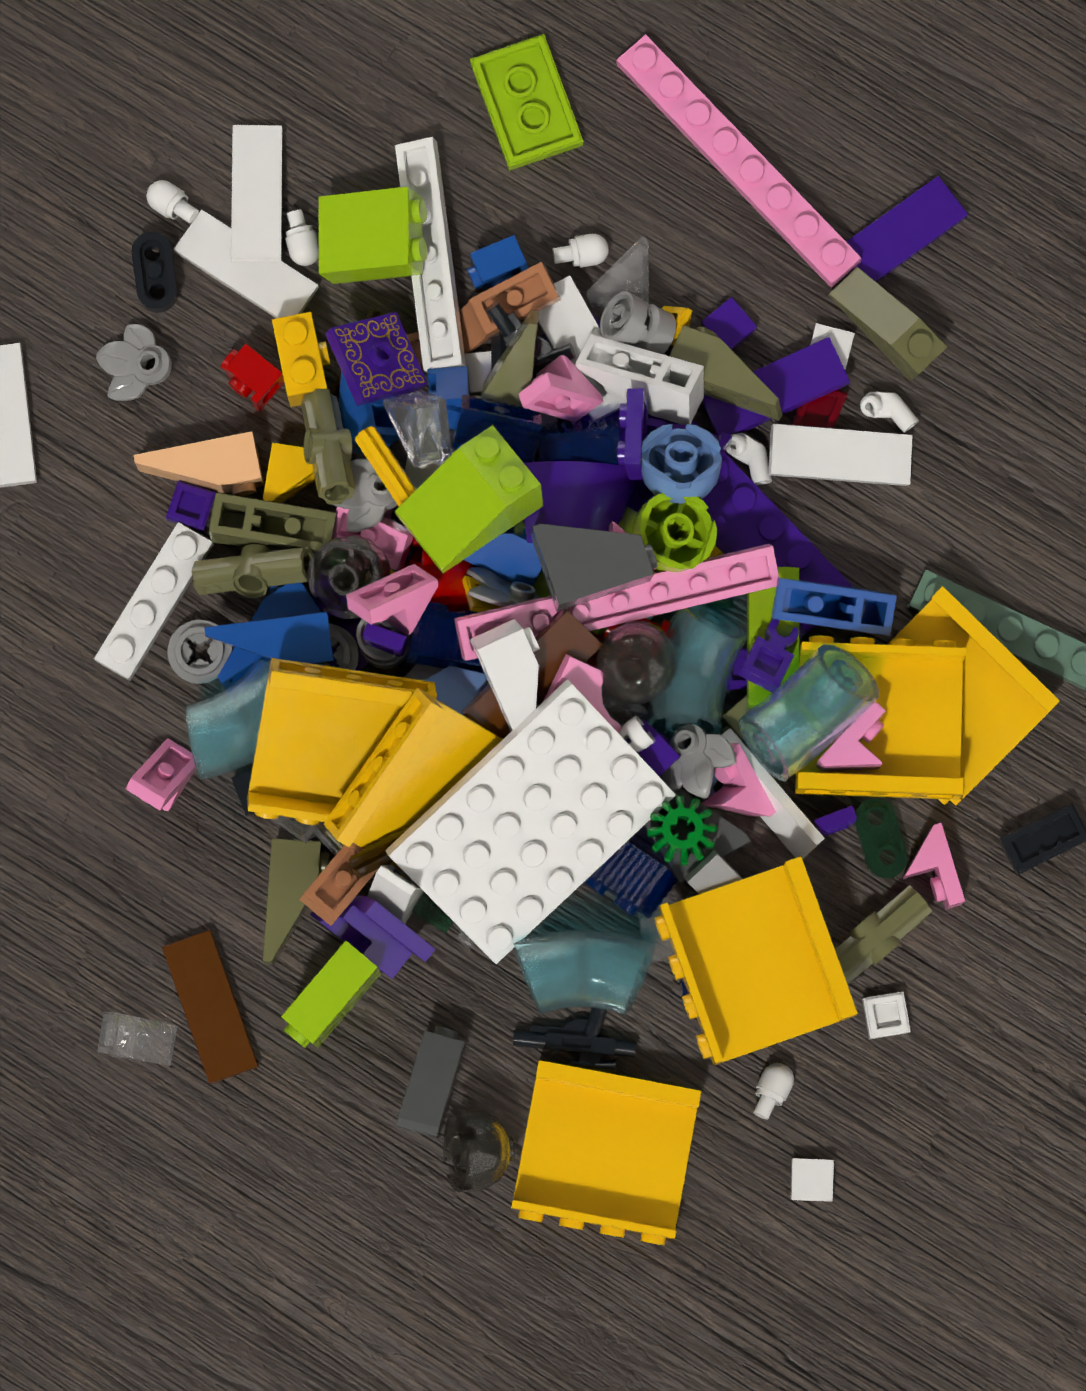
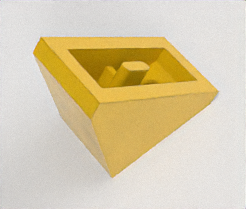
[263,443,315,504]

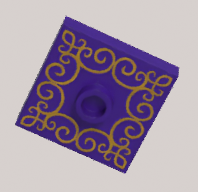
[325,312,428,406]

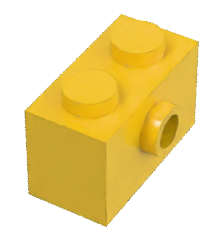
[272,312,331,407]

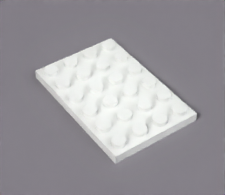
[385,679,676,964]

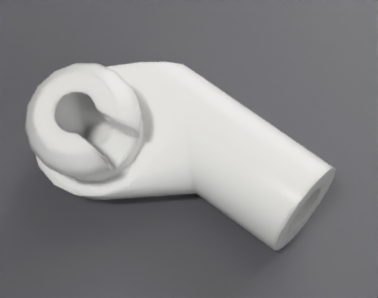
[860,391,919,433]
[726,433,772,485]

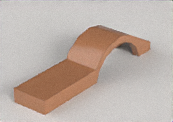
[406,262,561,373]
[299,843,378,926]

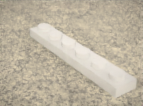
[395,137,466,375]

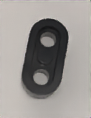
[131,232,178,313]

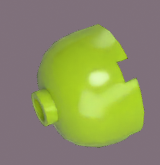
[632,493,717,573]

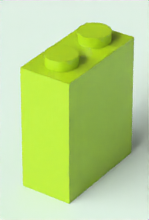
[319,186,427,284]
[281,941,381,1049]

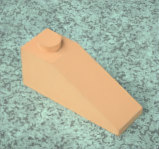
[133,431,264,497]

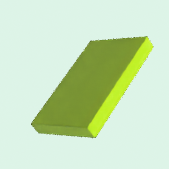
[470,34,584,171]

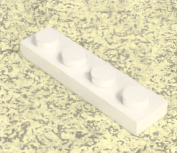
[94,522,214,681]

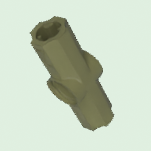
[301,389,355,505]
[191,544,317,598]
[835,885,932,985]

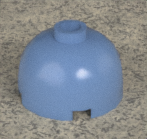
[641,424,722,504]

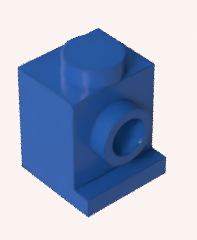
[466,235,529,292]
[427,366,472,430]

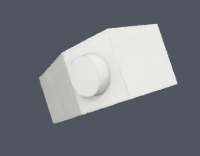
[576,334,704,425]
[470,619,540,732]
[367,865,425,924]

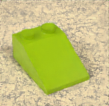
[395,425,544,573]

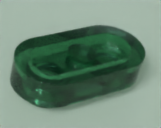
[854,798,907,880]

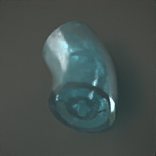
[645,604,747,741]
[739,644,879,781]
[186,659,270,781]
[513,929,655,1016]

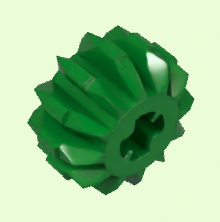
[647,795,717,866]

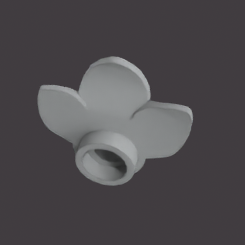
[96,324,172,401]
[332,459,397,532]
[466,567,540,607]
[662,724,737,799]

